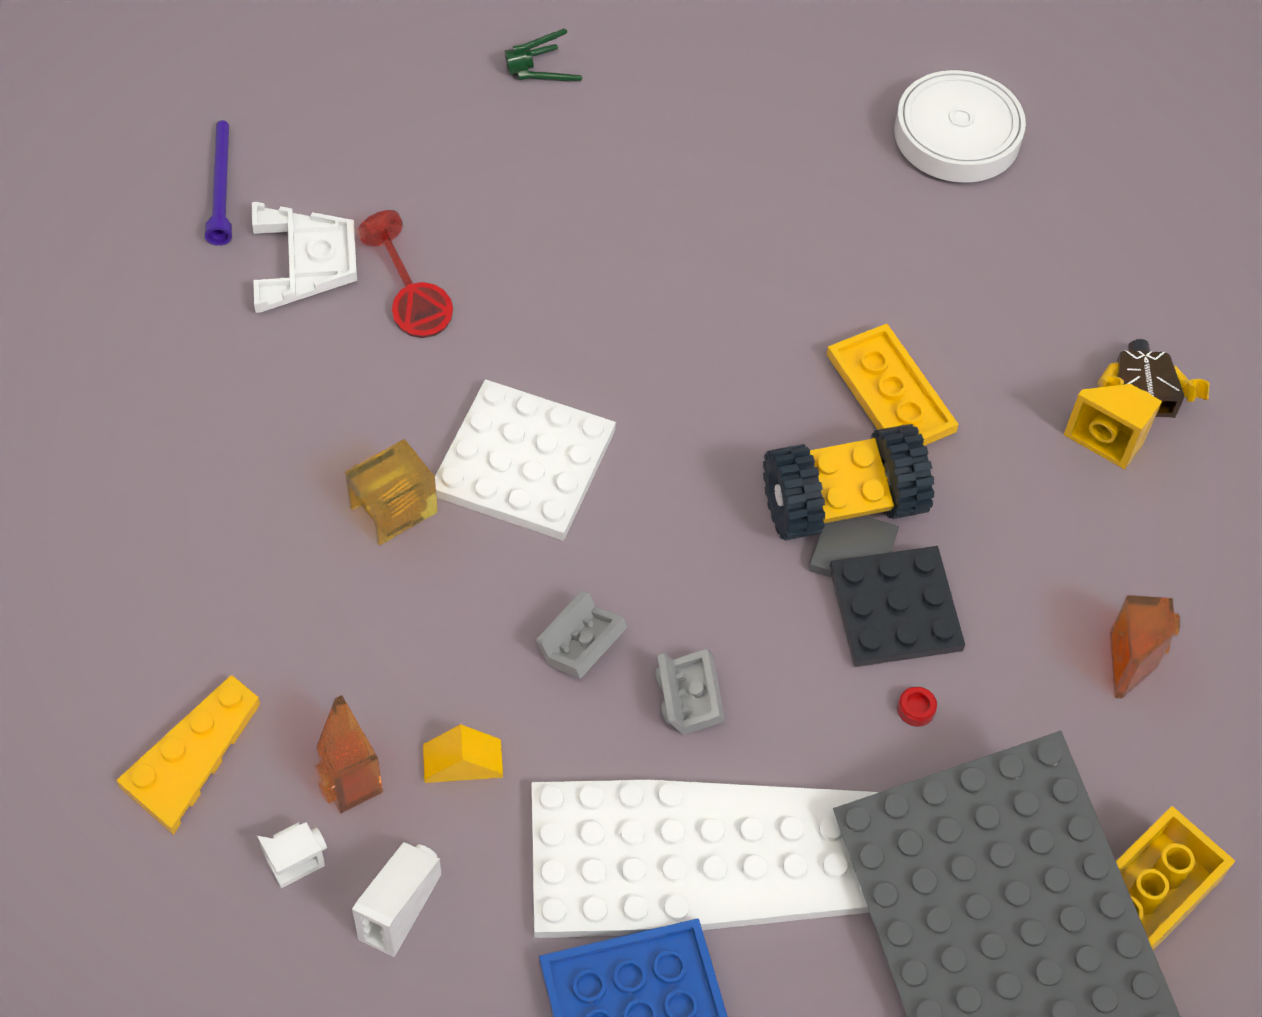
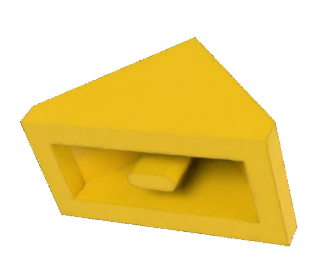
[423,724,503,783]

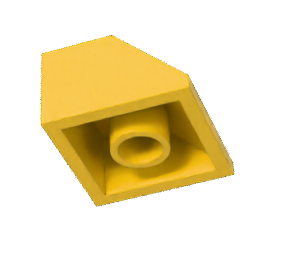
[1063,384,1162,470]

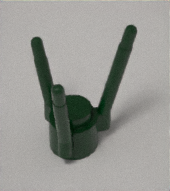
[505,28,583,81]

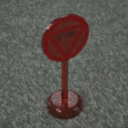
[357,210,453,338]

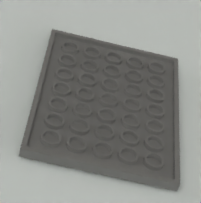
[833,731,1181,1017]

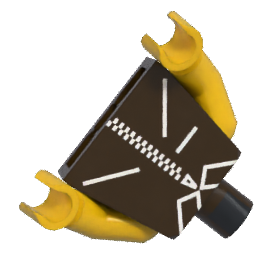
[1097,339,1210,418]

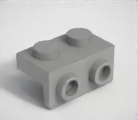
[537,590,627,679]
[655,648,725,735]

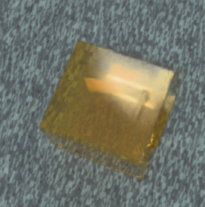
[345,439,438,546]

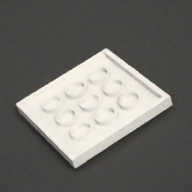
[429,379,616,541]

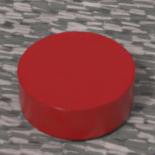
[897,687,937,727]

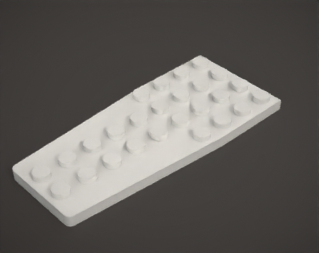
[532,780,879,938]

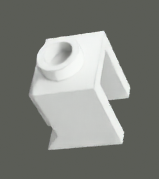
[257,822,327,888]

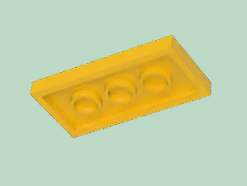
[826,323,959,446]

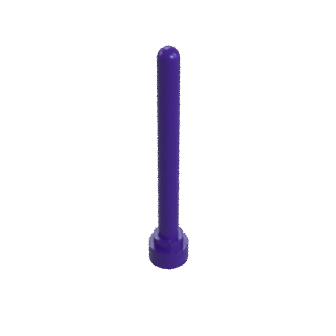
[205,120,232,246]

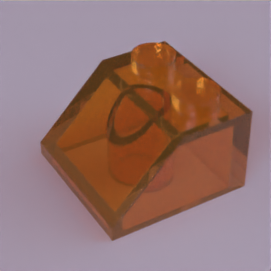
[1110,595,1180,699]
[314,695,383,813]

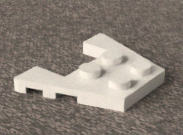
[252,202,357,313]

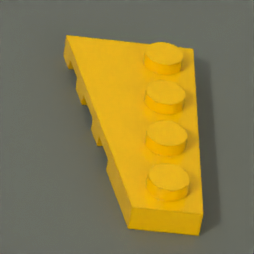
[116,675,260,835]

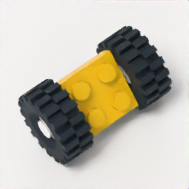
[763,424,935,541]

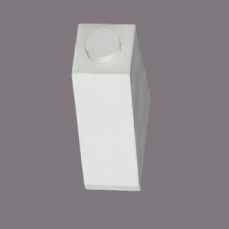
[352,842,441,957]

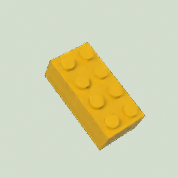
[1116,806,1235,951]

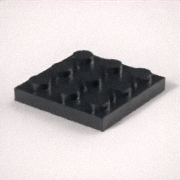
[830,546,965,667]

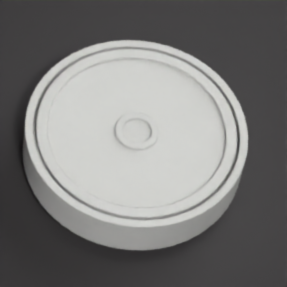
[894,70,1026,182]

